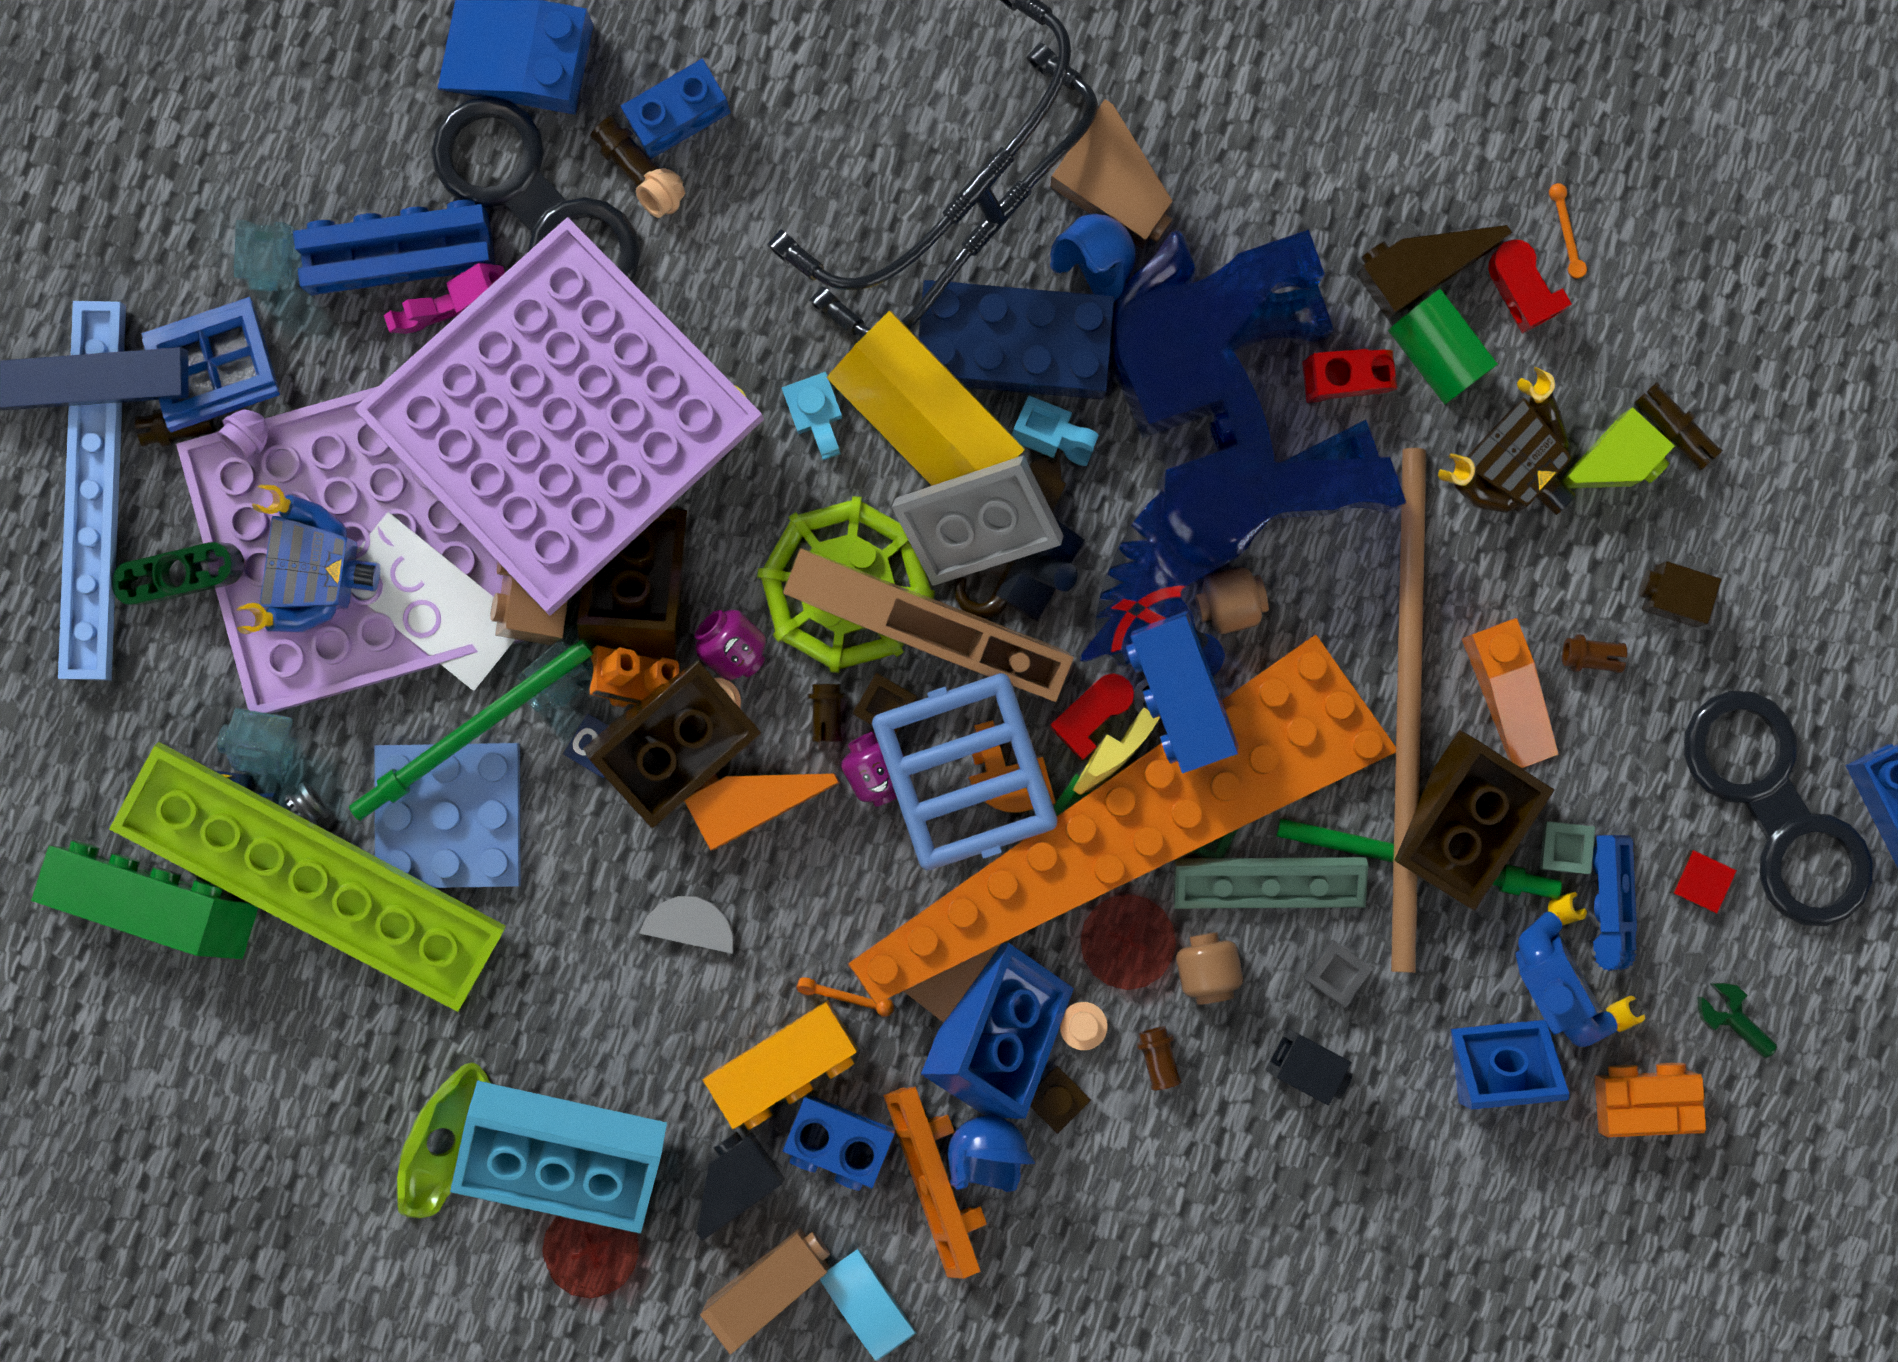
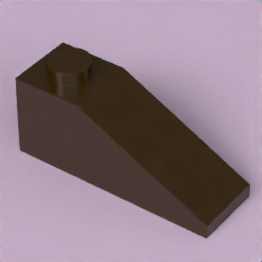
[1356,225,1513,320]

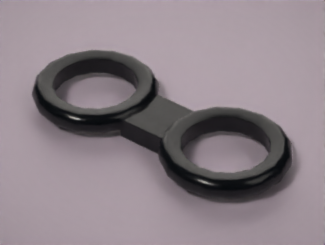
[431,97,640,281]
[1684,691,1873,926]

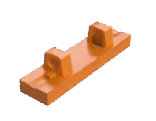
[883,1086,987,1279]

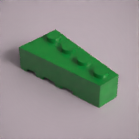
[31,840,258,959]

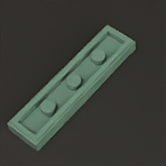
[1174,857,1369,909]

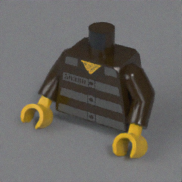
[1438,367,1576,515]

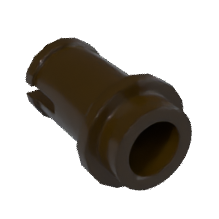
[808,684,845,742]

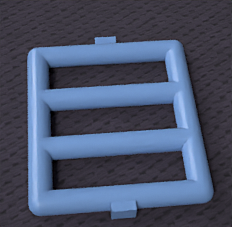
[872,673,1058,870]

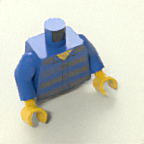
[236,484,380,634]
[1515,892,1645,1047]

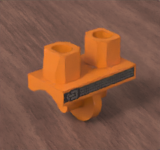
[590,646,679,708]

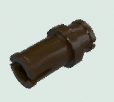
[590,116,659,188]
[135,408,214,447]

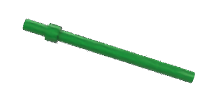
[349,639,594,821]
[1276,818,1562,900]

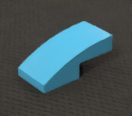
[819,1249,917,1361]

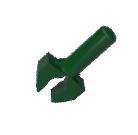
[1697,983,1777,1058]

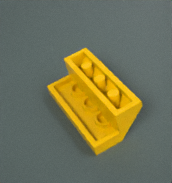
[826,311,1025,486]

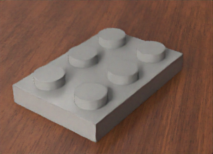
[892,455,1064,586]

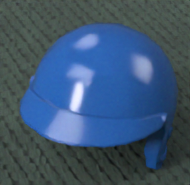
[1050,214,1136,302]
[948,1115,1036,1192]

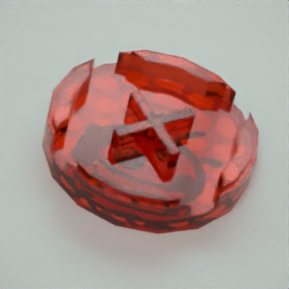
[1080,894,1176,990]
[542,1216,640,1299]

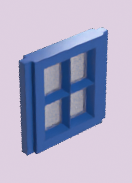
[141,297,280,432]

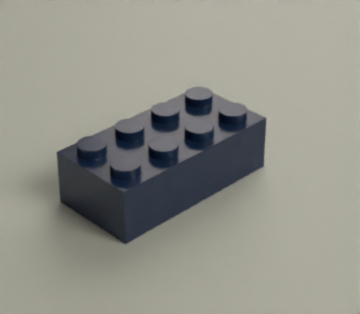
[918,280,1114,400]

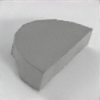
[639,896,734,954]

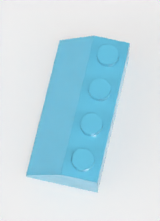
[450,1080,667,1234]

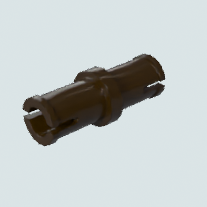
[1634,382,1723,471]

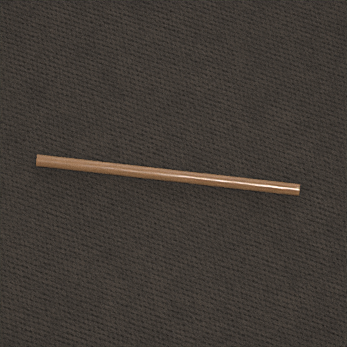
[1391,448,1426,973]

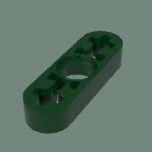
[112,542,244,605]

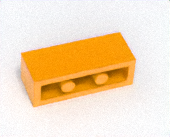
[703,1000,858,1130]

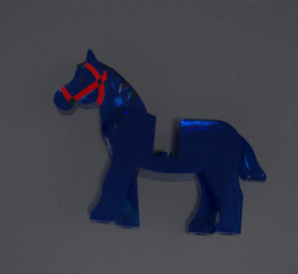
[1080,229,1407,676]

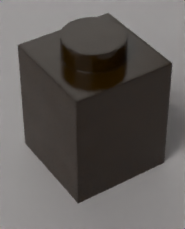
[1639,561,1722,628]

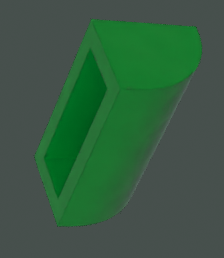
[1388,289,1498,405]

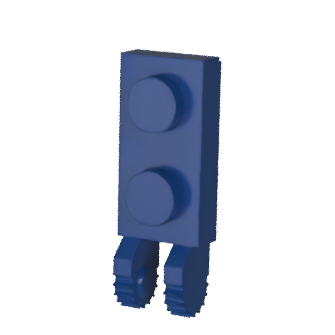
[1592,835,1637,971]

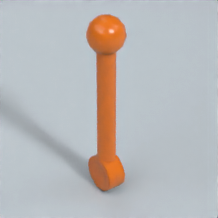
[1549,183,1587,279]
[796,977,895,1017]

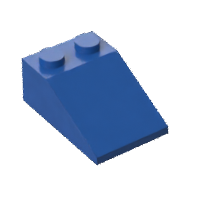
[438,0,594,115]
[921,943,1074,1119]

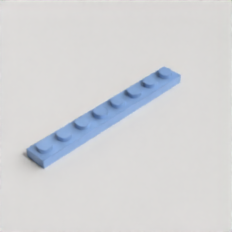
[58,301,126,681]

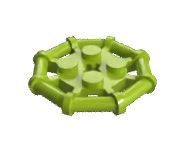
[757,496,935,673]

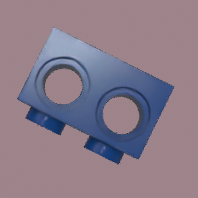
[620,58,731,160]
[782,1094,895,1191]

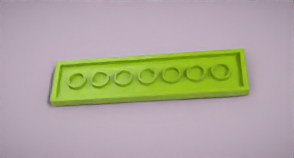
[109,742,506,1012]

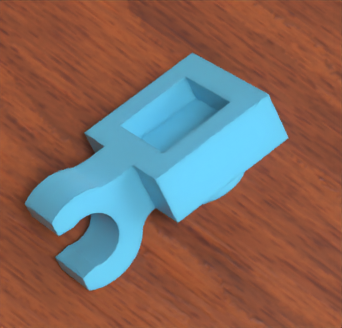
[782,372,843,460]
[1012,395,1099,466]

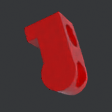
[1488,239,1572,334]
[1302,349,1397,403]
[1049,673,1134,761]

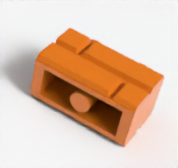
[1595,1063,1706,1137]

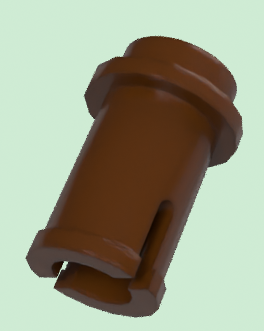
[1562,634,1627,673]
[1136,1026,1182,1091]

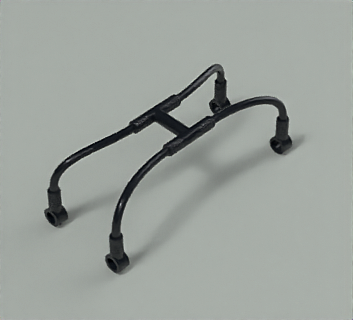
[767,0,1098,337]

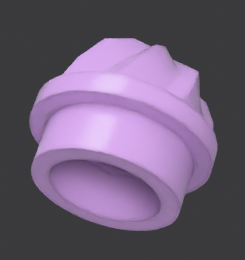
[217,410,268,460]

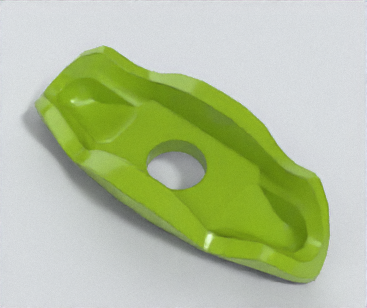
[397,1062,490,1218]

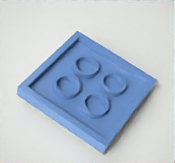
[374,743,521,888]

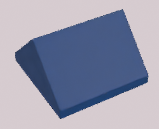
[1451,1020,1569,1110]

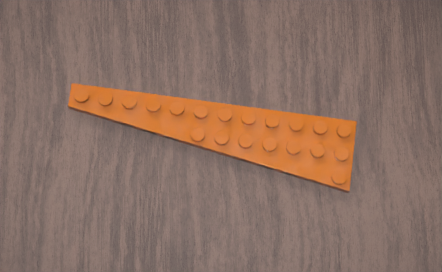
[848,634,1396,1004]

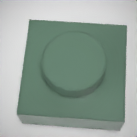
[1540,821,1595,875]

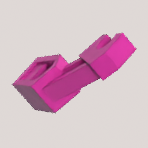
[384,263,505,334]

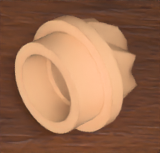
[636,168,686,218]

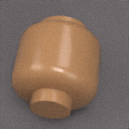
[1195,567,1269,634]
[1176,932,1243,1004]

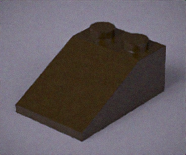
[577,509,687,660]
[583,660,761,829]
[1394,729,1555,911]

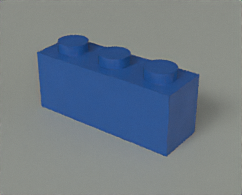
[1126,611,1239,774]

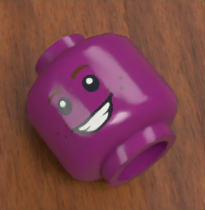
[695,609,766,680]
[841,732,911,807]

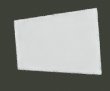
[351,512,516,691]

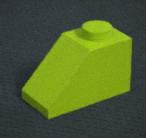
[1561,407,1675,489]

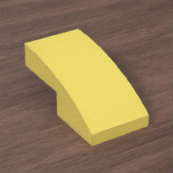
[1073,708,1160,795]

